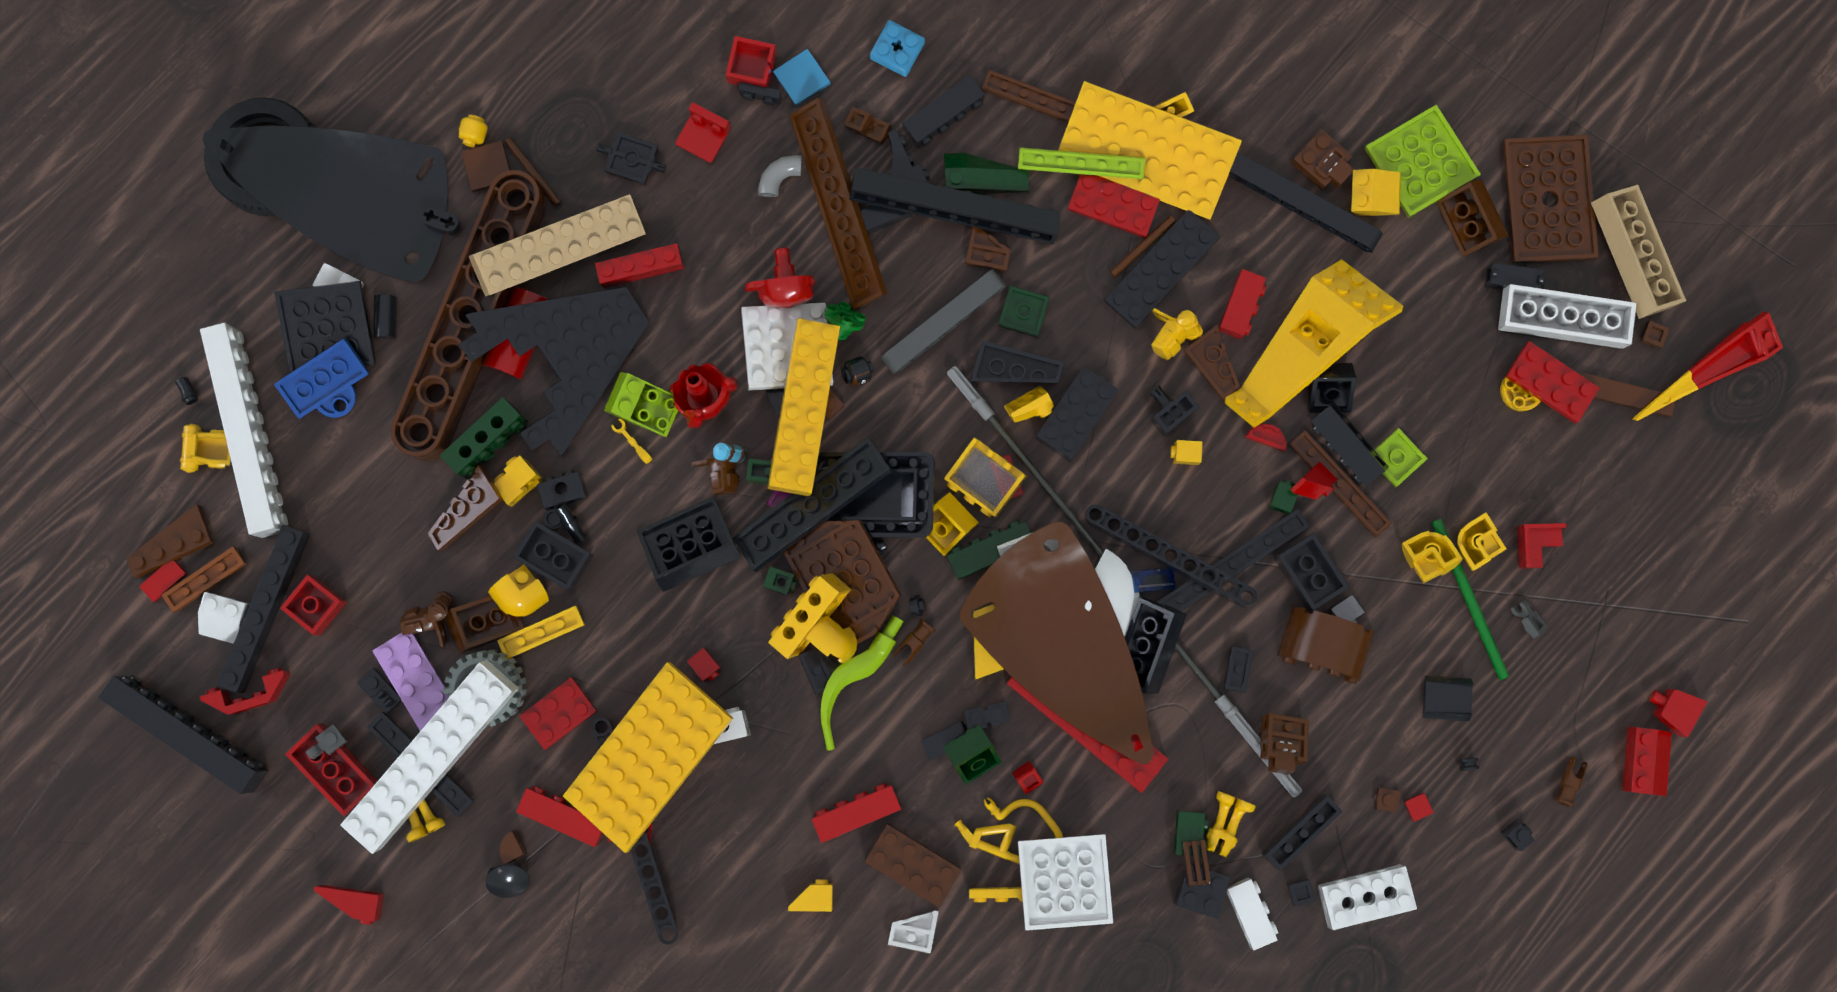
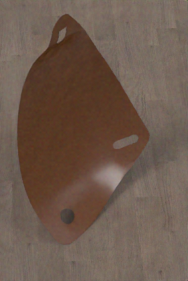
[959,522,1154,764]

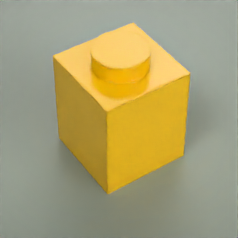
[1170,440,1202,465]

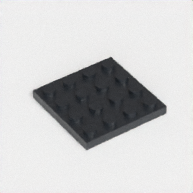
[274,280,376,373]

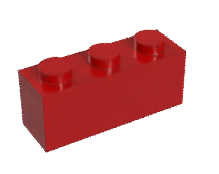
[1219,269,1267,340]

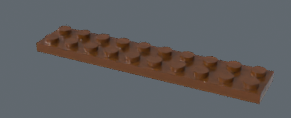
[789,98,887,310]

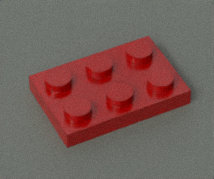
[520,677,597,750]

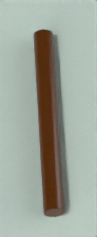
[504,137,561,207]
[1110,215,1176,277]

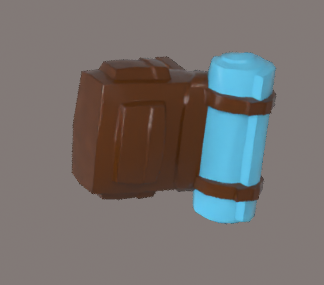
[691,442,747,495]

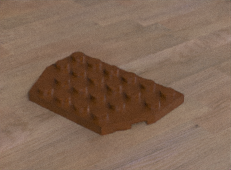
[783,520,902,644]

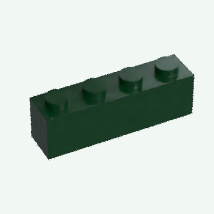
[947,520,1030,581]

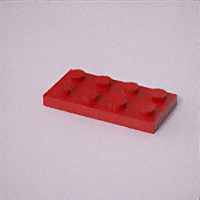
[1067,174,1160,238]
[1505,341,1600,424]

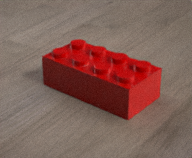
[285,724,378,817]

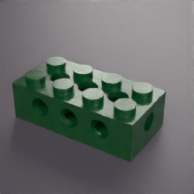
[439,397,528,479]

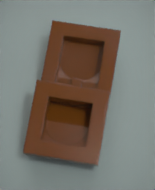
[843,107,892,145]

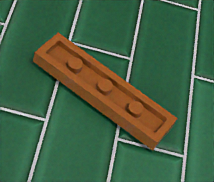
[162,546,247,613]

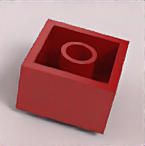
[280,574,347,636]

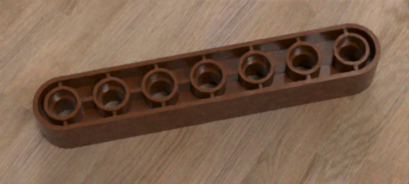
[391,170,547,461]

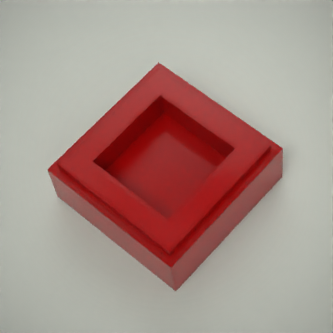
[1403,793,1434,822]

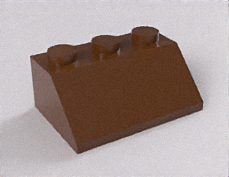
[1437,179,1509,257]

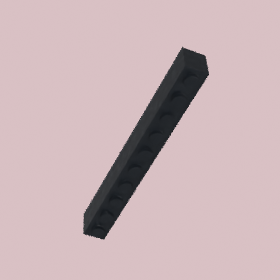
[849,168,1061,244]

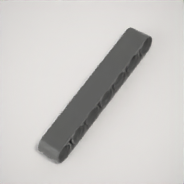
[881,269,1007,375]

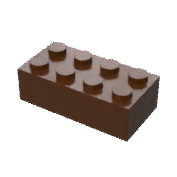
[865,823,961,907]

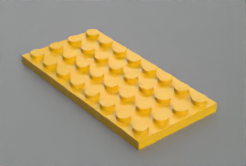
[1058,81,1242,220]
[563,662,734,853]

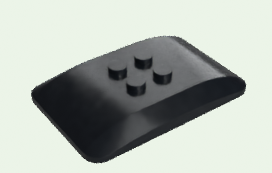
[815,452,935,538]

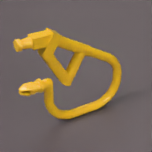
[954,797,1063,864]

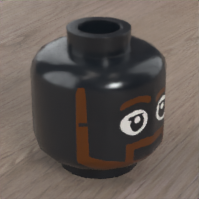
[841,356,874,387]

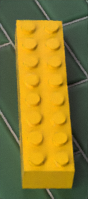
[767,318,840,496]

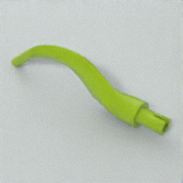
[820,615,904,751]

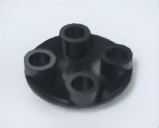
[486,862,530,898]

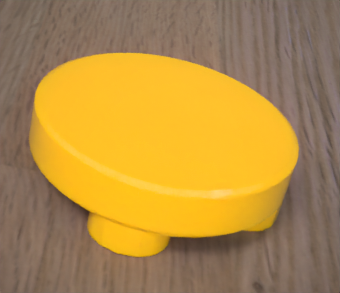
[1500,377,1541,411]

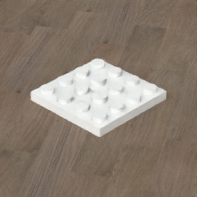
[741,303,833,390]
[1018,834,1113,930]

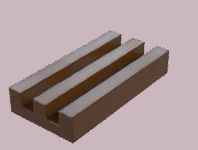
[1182,840,1211,887]

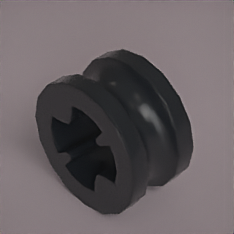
[1458,758,1480,771]

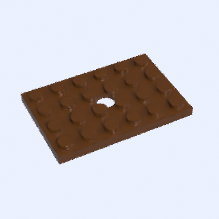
[1503,135,1599,263]

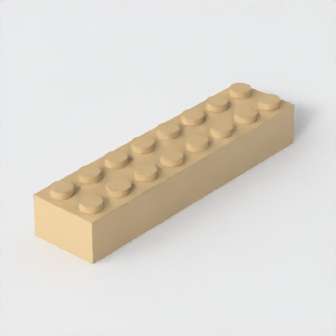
[469,194,646,296]

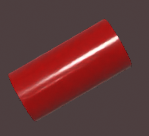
[482,287,548,380]

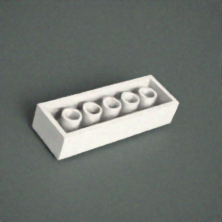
[1498,284,1636,349]

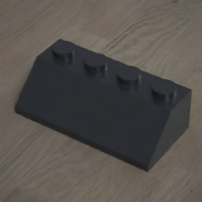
[1125,597,1187,694]

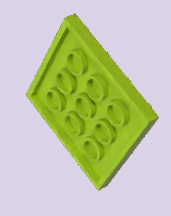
[1364,105,1481,218]

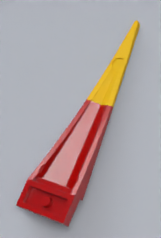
[1632,311,1783,421]

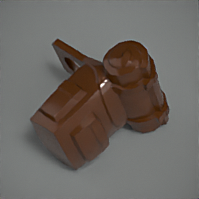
[400,591,452,648]

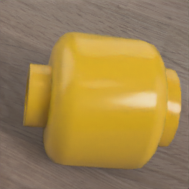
[457,115,488,148]

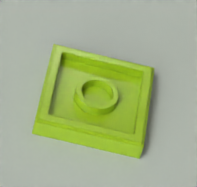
[1374,428,1428,488]

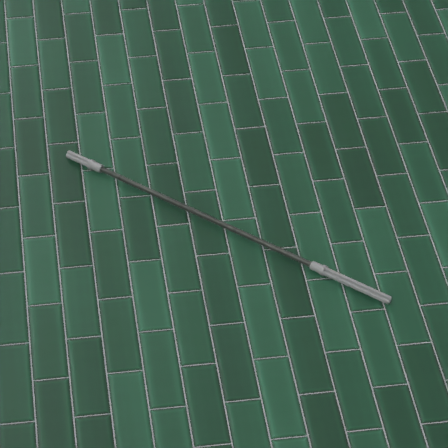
[947,366,1302,798]

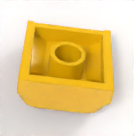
[1004,385,1054,423]

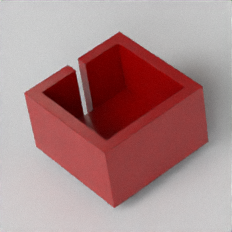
[725,36,777,88]

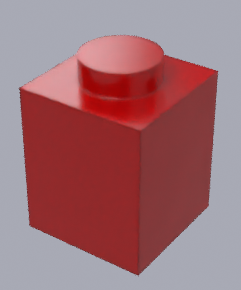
[687,648,721,682]

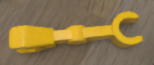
[611,419,652,464]

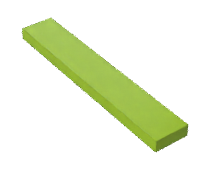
[1018,147,1146,179]

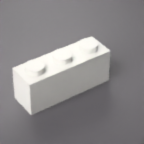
[1227,878,1278,950]

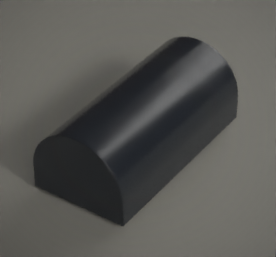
[374,294,397,339]

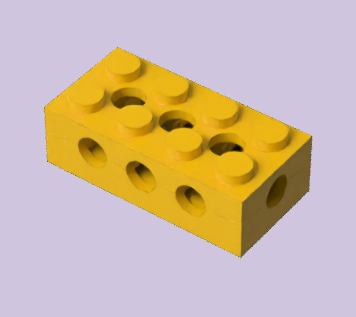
[768,573,851,659]

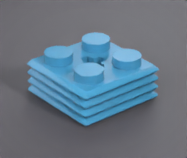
[870,20,925,77]

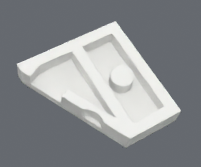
[888,911,939,953]

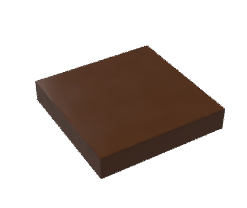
[461,141,510,192]

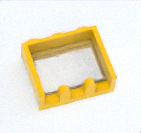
[944,438,1028,518]

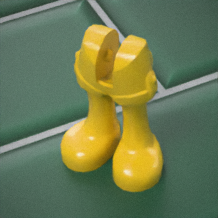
[1206,791,1256,857]
[406,799,445,843]

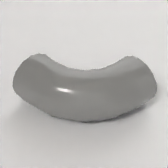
[758,155,802,197]

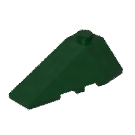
[944,153,1029,194]

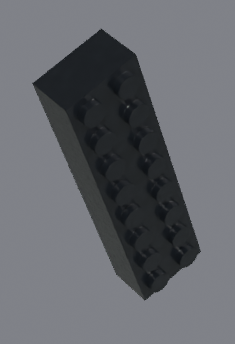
[98,675,269,794]

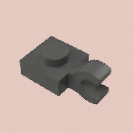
[1511,600,1548,639]
[306,724,348,760]

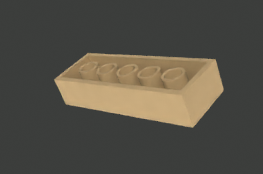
[1591,185,1686,319]

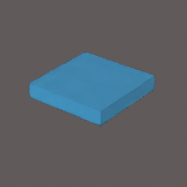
[773,49,831,107]

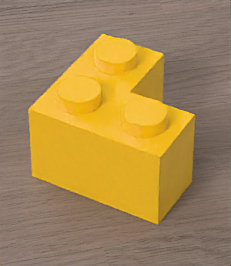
[494,456,543,507]

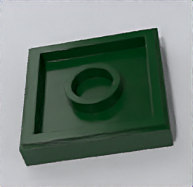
[998,285,1050,338]

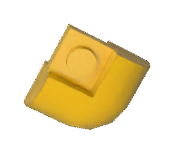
[1457,512,1506,571]
[1402,531,1463,584]
[488,565,549,617]
[805,616,857,663]

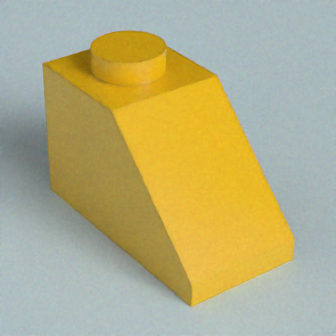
[1153,92,1194,117]
[788,879,833,912]

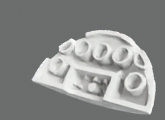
[1085,549,1140,637]

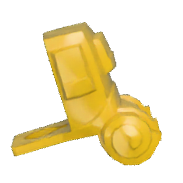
[1151,308,1203,360]
[180,424,231,473]

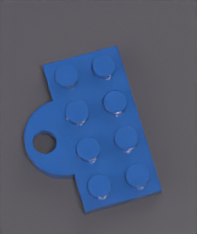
[274,338,370,419]

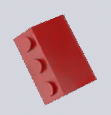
[1623,727,1672,796]

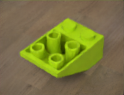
[604,372,678,437]

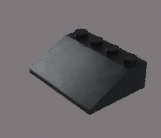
[637,496,741,592]

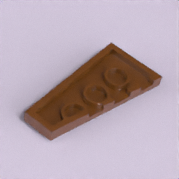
[126,504,214,579]

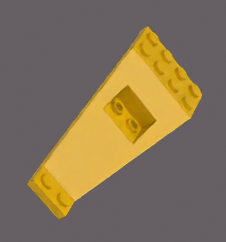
[1225,259,1403,427]

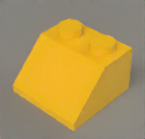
[1351,169,1401,216]
[926,492,979,556]

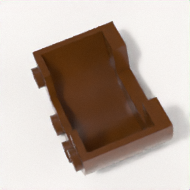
[1277,607,1374,684]

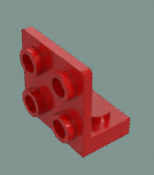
[675,102,731,163]

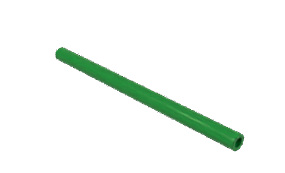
[1431,519,1509,680]

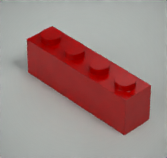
[595,243,685,289]
[812,783,902,843]
[516,785,603,847]

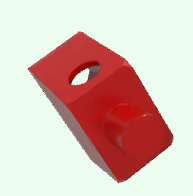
[1649,689,1707,737]

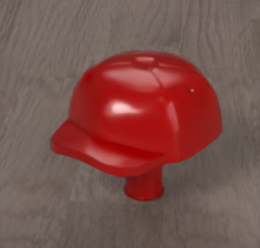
[745,247,815,308]

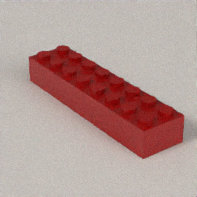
[1006,676,1168,793]

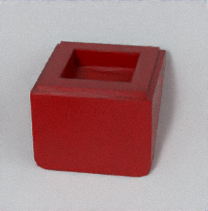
[1012,761,1044,795]

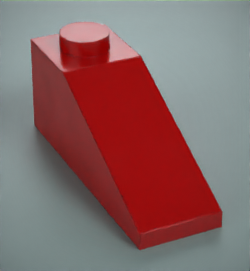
[314,885,384,925]

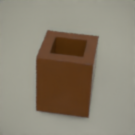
[500,830,527,864]

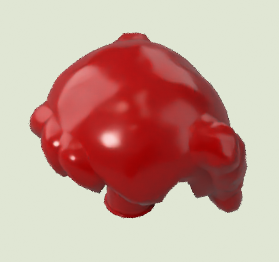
[670,363,738,428]

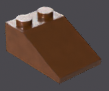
[445,596,524,654]

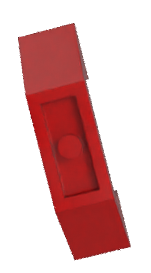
[200,668,290,715]

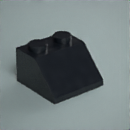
[1308,363,1357,412]

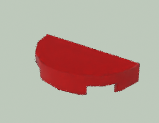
[1245,423,1287,452]

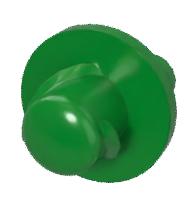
[824,301,866,340]

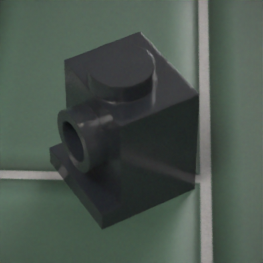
[1501,819,1535,851]

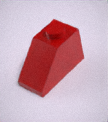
[1290,461,1338,500]

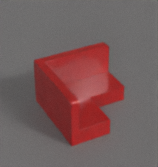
[1517,523,1567,569]

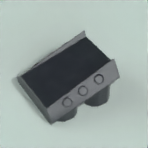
[1423,675,1473,721]

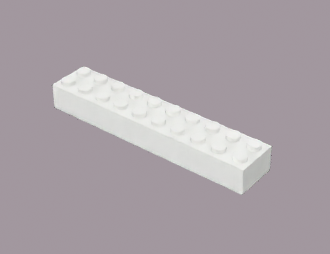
[200,323,288,538]
[340,660,519,854]

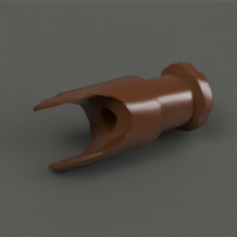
[893,619,936,667]
[1554,756,1588,808]

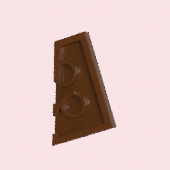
[1184,324,1240,400]

